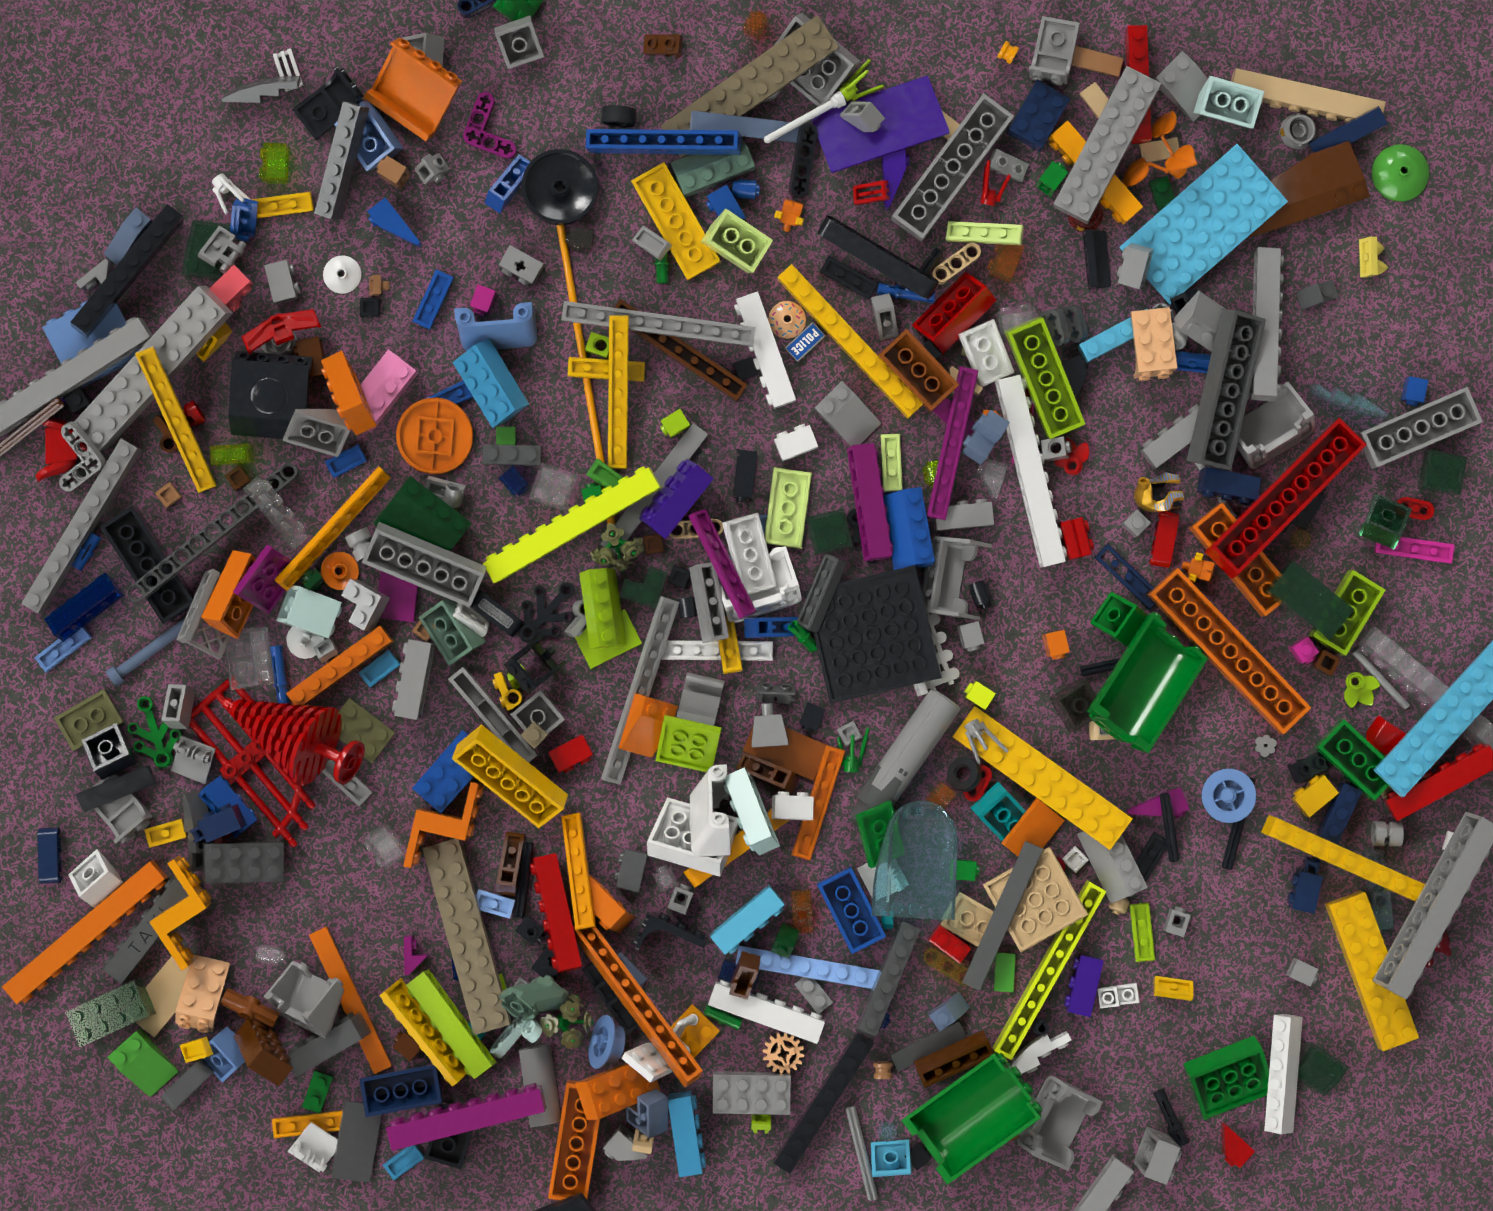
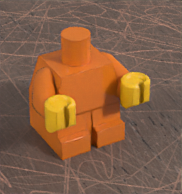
[774,198,804,232]
[1181,552,1215,583]

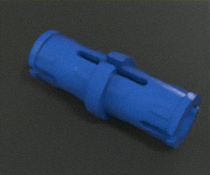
[72,532,102,571]

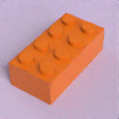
[321,351,377,436]
[575,1062,661,1120]

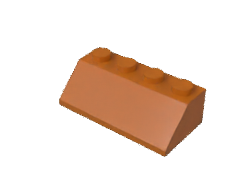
[201,550,256,639]

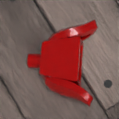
[35,417,87,482]

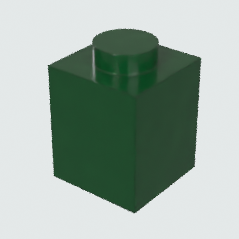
[771,923,800,958]

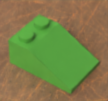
[107,1028,179,1097]

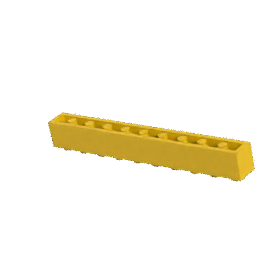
[778,264,923,419]
[1261,815,1425,902]

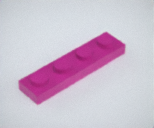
[1374,534,1454,564]

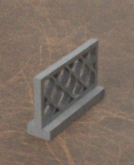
[176,569,230,660]

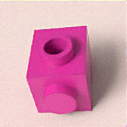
[1288,636,1319,664]

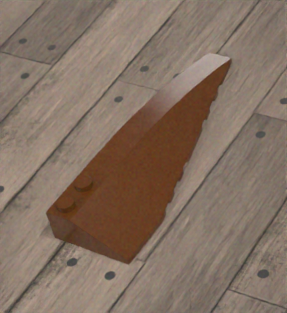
[1247,141,1370,238]

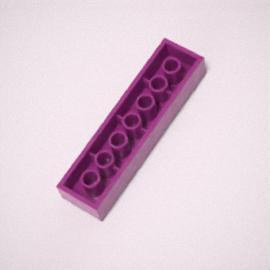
[386,1083,547,1151]

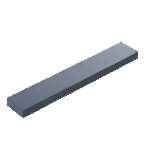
[690,111,803,143]

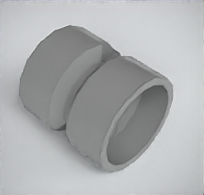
[345,527,372,562]
[1371,821,1404,847]

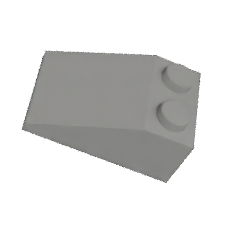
[1155,51,1208,122]
[814,381,881,446]
[283,409,350,457]

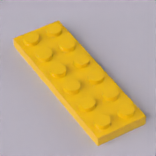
[631,162,721,281]
[379,978,467,1087]

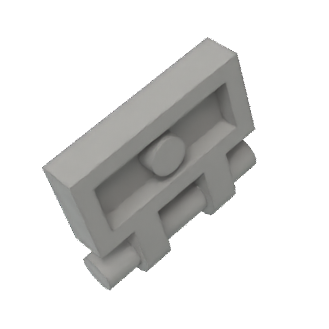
[198,226,246,274]

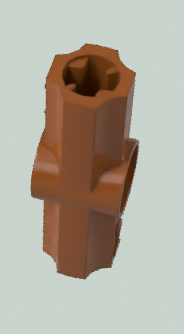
[219,988,279,1029]

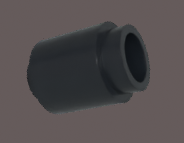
[969,580,994,610]

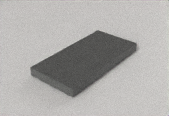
[331,1100,382,1182]

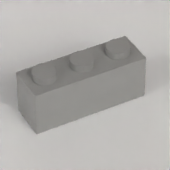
[934,499,994,531]

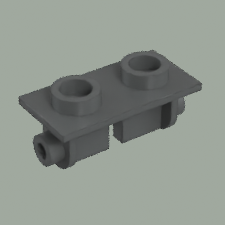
[756,683,795,704]

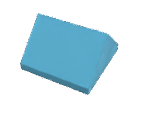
[871,1140,912,1177]

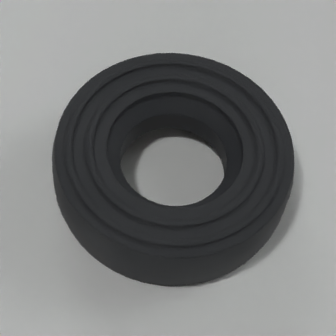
[947,757,981,792]

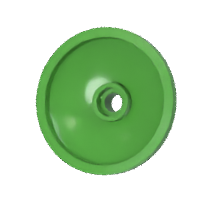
[1372,144,1429,202]

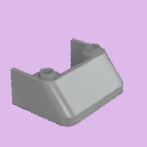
[922,536,992,620]

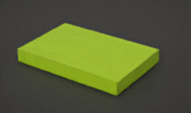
[575,609,642,669]

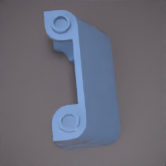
[454,302,537,351]

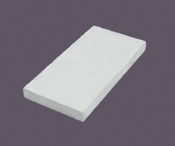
[722,513,777,595]

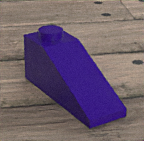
[882,149,909,211]

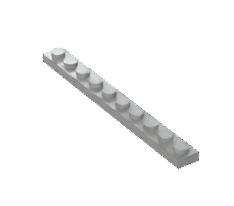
[561,301,756,347]
[601,596,679,784]

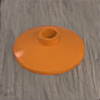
[321,552,359,590]

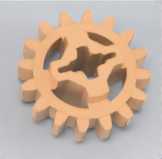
[763,1032,804,1074]

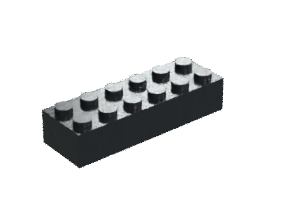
[100,506,194,624]

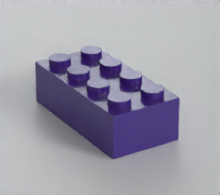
[639,459,714,539]

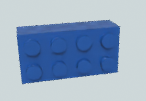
[412,730,474,814]
[816,866,886,954]

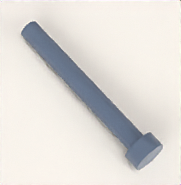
[105,617,186,686]

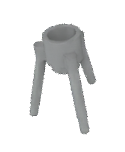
[964,719,1009,764]

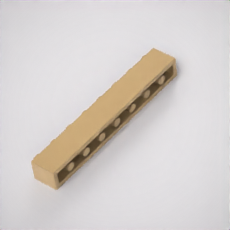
[1231,68,1386,123]

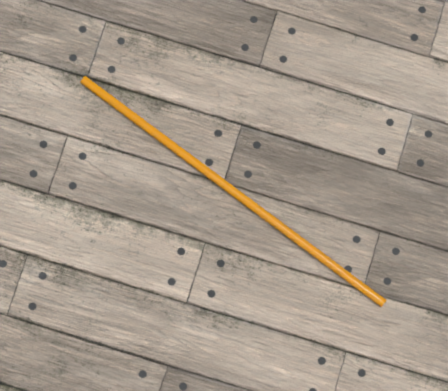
[556,225,615,525]

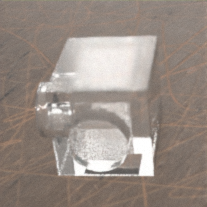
[653,864,679,892]

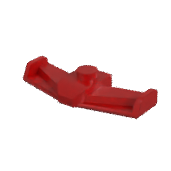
[241,309,321,355]

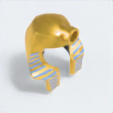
[1134,472,1184,512]

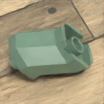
[499,975,569,1021]

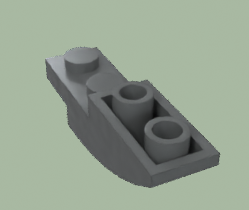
[183,791,213,872]

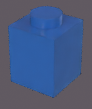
[1401,376,1428,407]

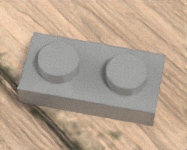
[794,977,833,1014]

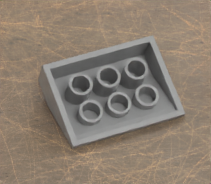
[775,13,860,107]

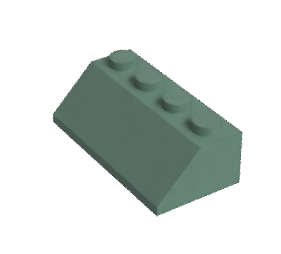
[670,138,755,198]

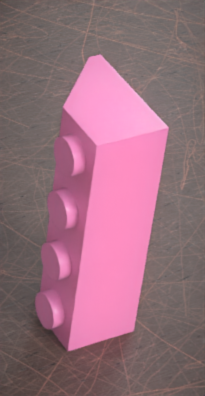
[361,349,418,433]

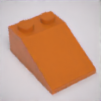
[618,693,678,758]

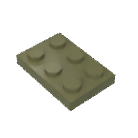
[54,689,124,751]
[339,698,396,763]

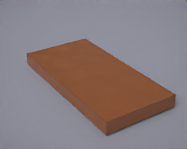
[743,715,826,781]

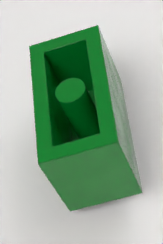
[1035,161,1068,197]

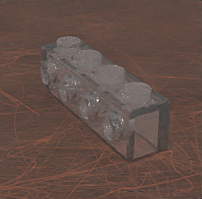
[243,476,309,550]

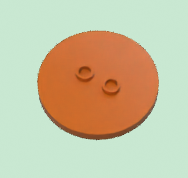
[396,397,473,474]

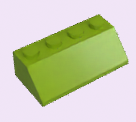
[579,568,626,649]

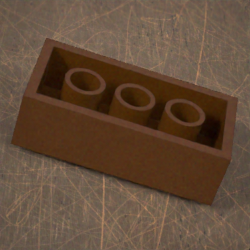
[233,1018,293,1087]

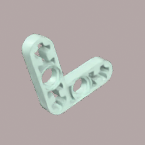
[490,1015,542,1058]

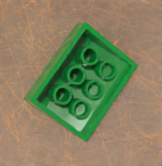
[1183,1035,1269,1120]

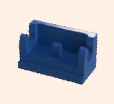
[230,198,258,241]

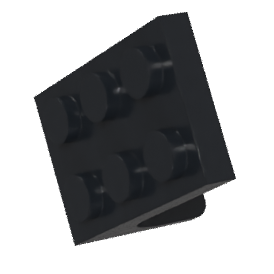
[292,66,364,141]
[633,912,708,951]

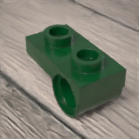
[301,566,325,592]

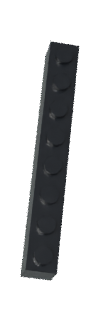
[70,204,183,338]
[773,1031,874,1174]

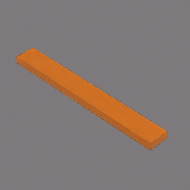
[309,926,392,1074]

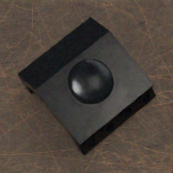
[228,351,313,439]

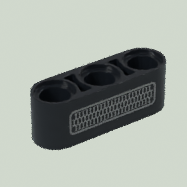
[470,590,525,637]

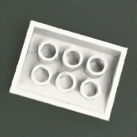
[647,797,738,877]

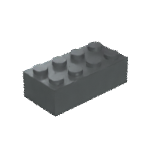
[202,841,284,883]
[287,1012,371,1077]

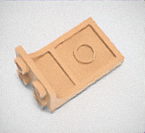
[1130,307,1177,381]
[175,954,230,1033]

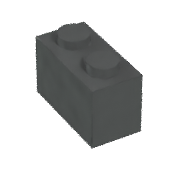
[614,848,648,892]

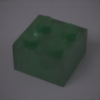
[1417,450,1467,496]
[1358,494,1412,549]
[806,509,853,556]

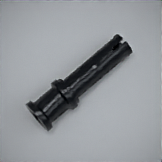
[1153,1088,1191,1147]

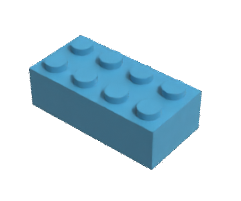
[452,339,529,428]
[668,1091,706,1177]

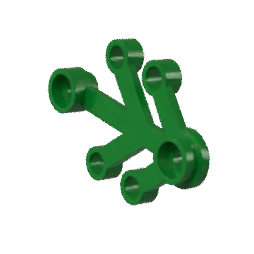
[127,696,182,769]

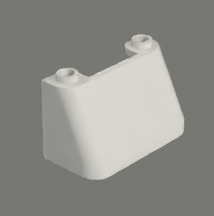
[718,546,802,623]
[690,765,730,856]

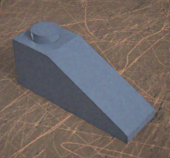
[104,207,153,265]

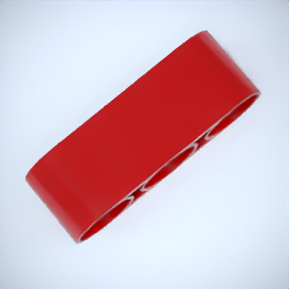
[1149,511,1179,568]

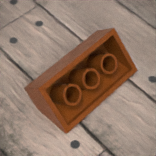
[878,329,959,413]

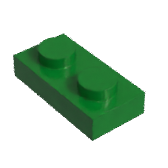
[302,1070,333,1114]

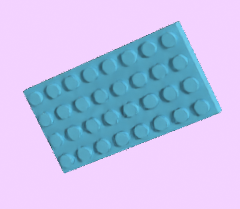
[1119,144,1288,305]

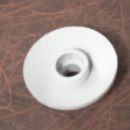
[323,256,361,294]

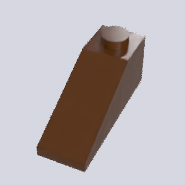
[736,752,799,796]
[496,832,525,896]

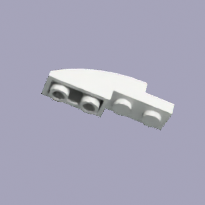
[1009,1031,1072,1074]

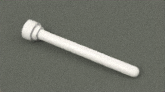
[764,91,846,143]

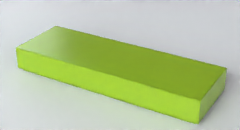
[1129,902,1155,962]

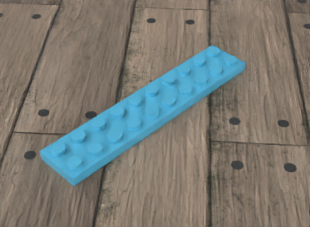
[1374,640,1493,797]

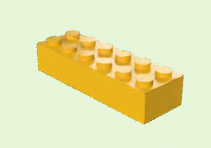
[452,724,568,828]

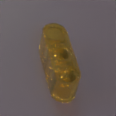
[922,947,968,986]

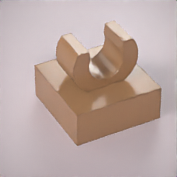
[369,275,390,297]

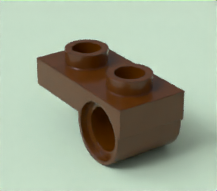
[643,34,683,58]
[152,415,179,454]

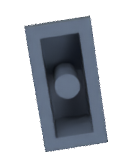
[928,992,970,1031]

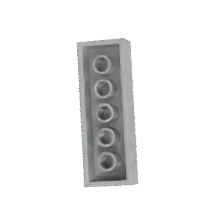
[1357,387,1483,469]
[362,522,486,607]

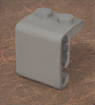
[676,672,724,726]

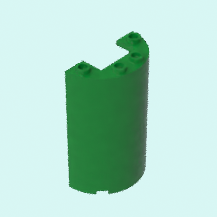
[1087,612,1208,753]
[901,1053,1043,1185]

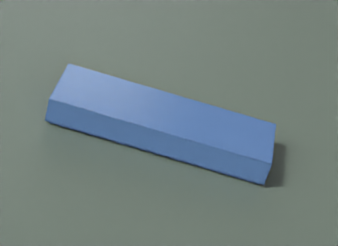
[34,622,93,673]

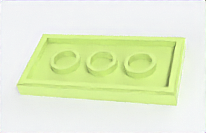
[764,467,812,549]

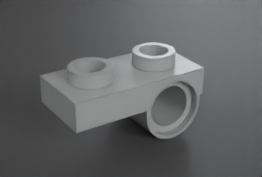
[989,149,1029,182]
[426,476,466,508]
[564,600,586,637]

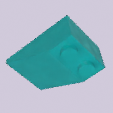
[970,782,1026,841]

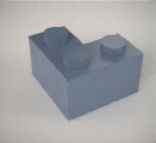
[962,410,1010,465]
[626,1089,669,1138]

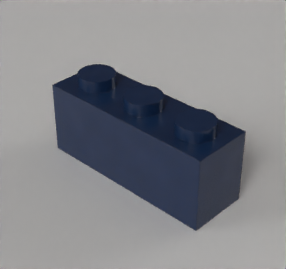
[1197,467,1261,505]
[1316,782,1362,844]

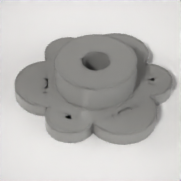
[1255,735,1277,757]

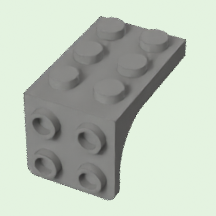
[1029,16,1080,86]
[93,773,153,844]

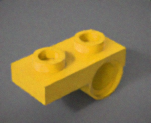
[492,672,523,711]

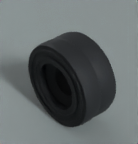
[601,105,637,127]

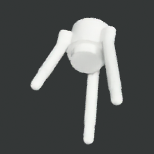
[212,173,250,214]

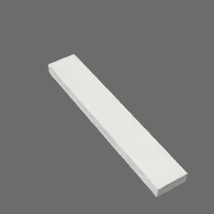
[661,640,773,661]

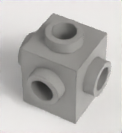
[415,153,450,185]

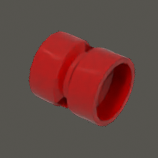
[183,400,206,429]

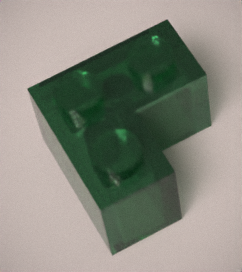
[619,566,668,609]

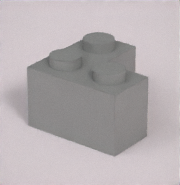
[341,579,390,632]

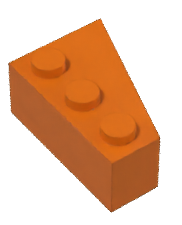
[589,874,635,934]

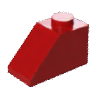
[1221,1122,1255,1168]

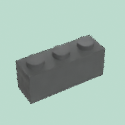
[482,444,542,467]

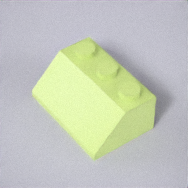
[701,209,773,273]

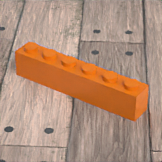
[286,626,394,706]

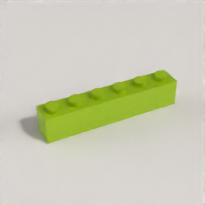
[406,969,497,1079]

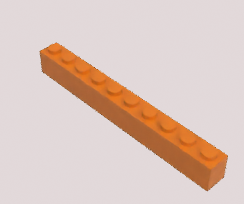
[2,860,168,1005]
[573,925,703,1088]

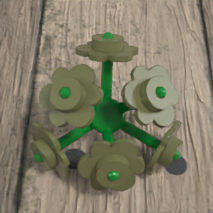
[539,994,594,1049]

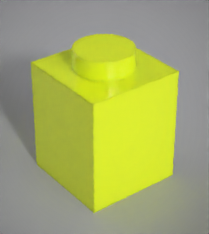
[964,681,996,710]

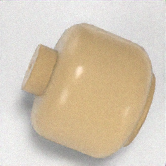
[1109,898,1129,915]

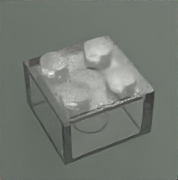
[529,462,579,513]
[364,822,407,869]

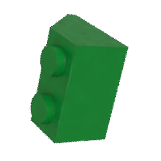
[1090,592,1148,647]

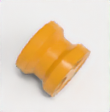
[997,41,1019,64]

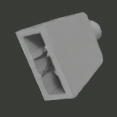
[752,703,788,747]

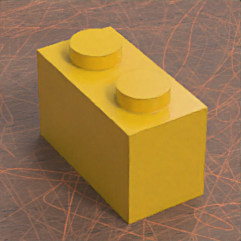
[1292,774,1339,817]

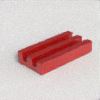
[853,180,889,205]

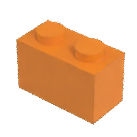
[1042,630,1070,660]

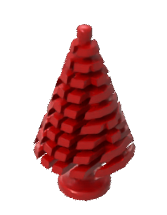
[222,698,365,786]

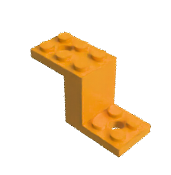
[149,855,212,971]

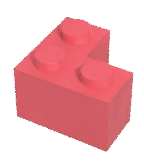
[209,265,253,312]

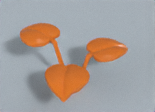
[1122,111,1198,187]

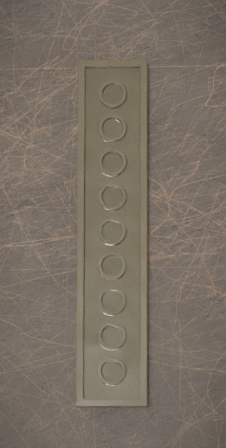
[660,15,839,158]
[422,839,512,1035]

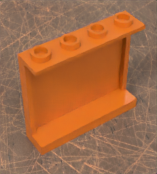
[363,37,462,141]

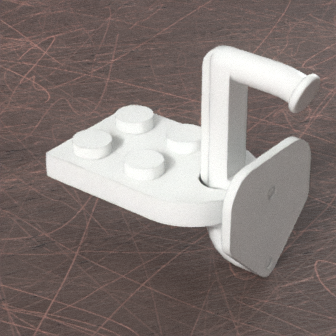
[622,1014,698,1083]

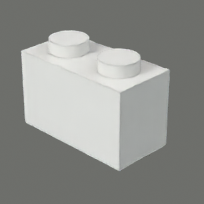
[774,424,818,462]
[771,792,814,821]

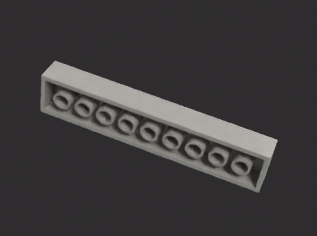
[74,286,233,451]
[1372,812,1493,1000]

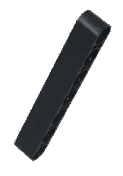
[817,215,939,299]

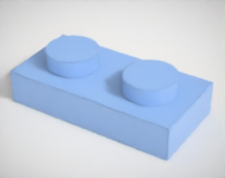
[476,889,516,919]

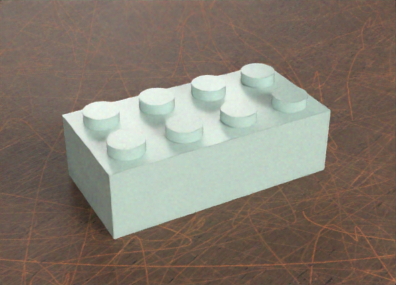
[723,767,780,855]

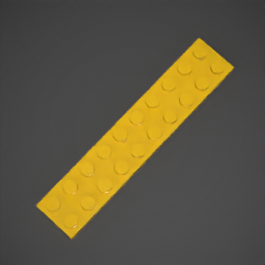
[952,706,1133,850]

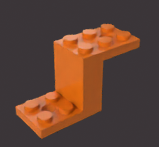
[403,781,484,868]

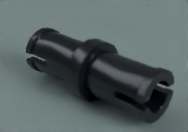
[1032,1018,1048,1035]

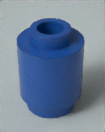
[732,179,760,200]

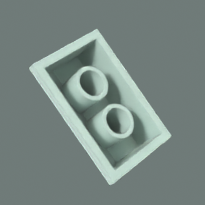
[1193,76,1265,129]

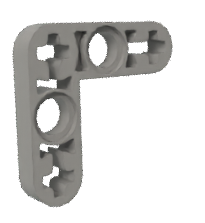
[59,421,105,491]

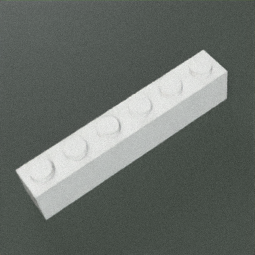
[734,291,796,409]
[708,980,825,1044]
[1264,1014,1303,1134]

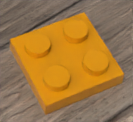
[670,1004,720,1058]

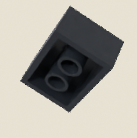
[424,1099,474,1169]

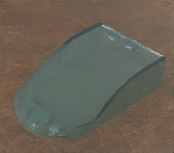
[872,801,957,920]

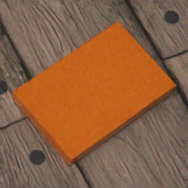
[1001,798,1065,856]

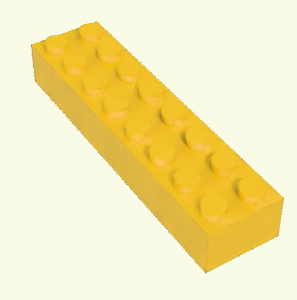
[1325,891,1419,1051]

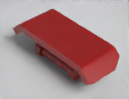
[1366,716,1441,771]

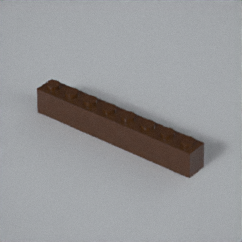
[614,299,748,403]

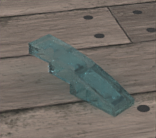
[1308,383,1388,419]
[1363,848,1394,930]

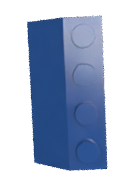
[883,487,935,570]

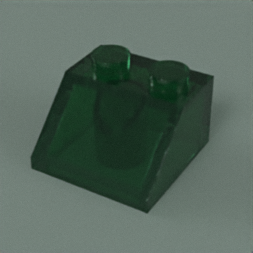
[1298,1043,1349,1096]

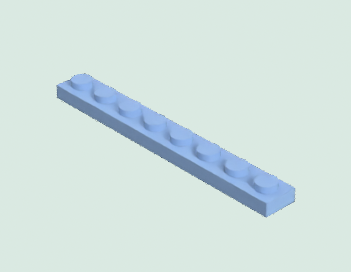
[735,946,879,989]

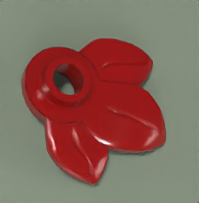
[1053,438,1089,475]

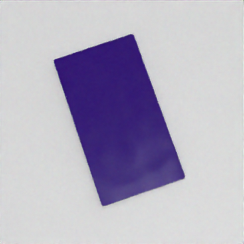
[811,76,950,173]

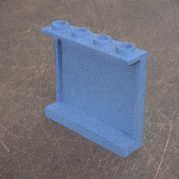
[42,301,141,388]

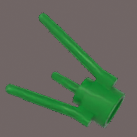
[837,728,870,772]

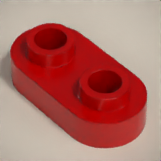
[1395,497,1434,521]
[963,765,992,801]

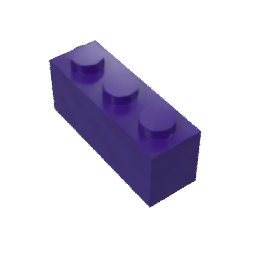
[1064,954,1104,1017]

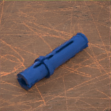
[877,283,936,304]
[270,645,290,703]

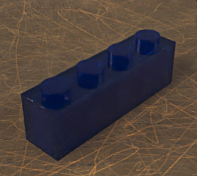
[44,572,125,642]

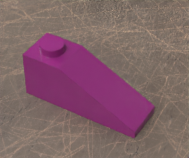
[1125,787,1190,818]

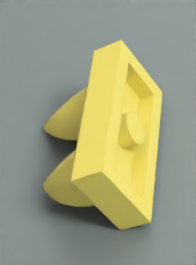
[1359,236,1388,278]

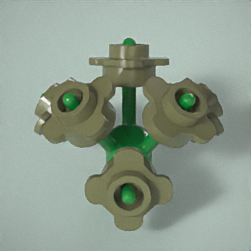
[590,523,645,572]

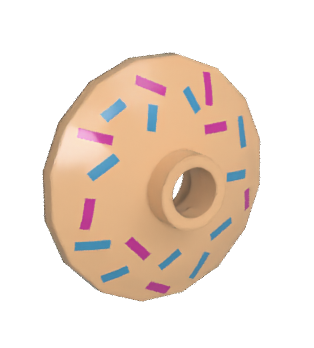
[768,301,806,339]

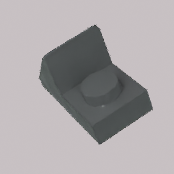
[1295,279,1339,310]

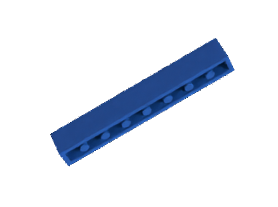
[585,129,742,155]

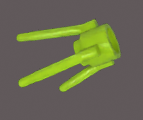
[839,59,884,101]

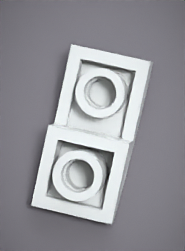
[1097,983,1140,1008]

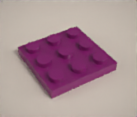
[233,544,292,615]

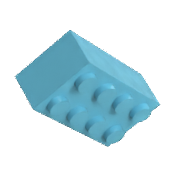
[710,884,785,954]

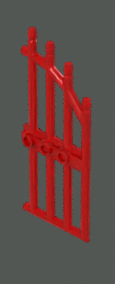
[189,675,316,848]

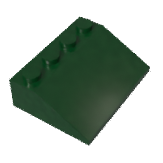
[372,476,472,551]

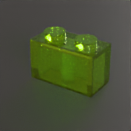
[259,142,289,185]
[210,443,253,467]

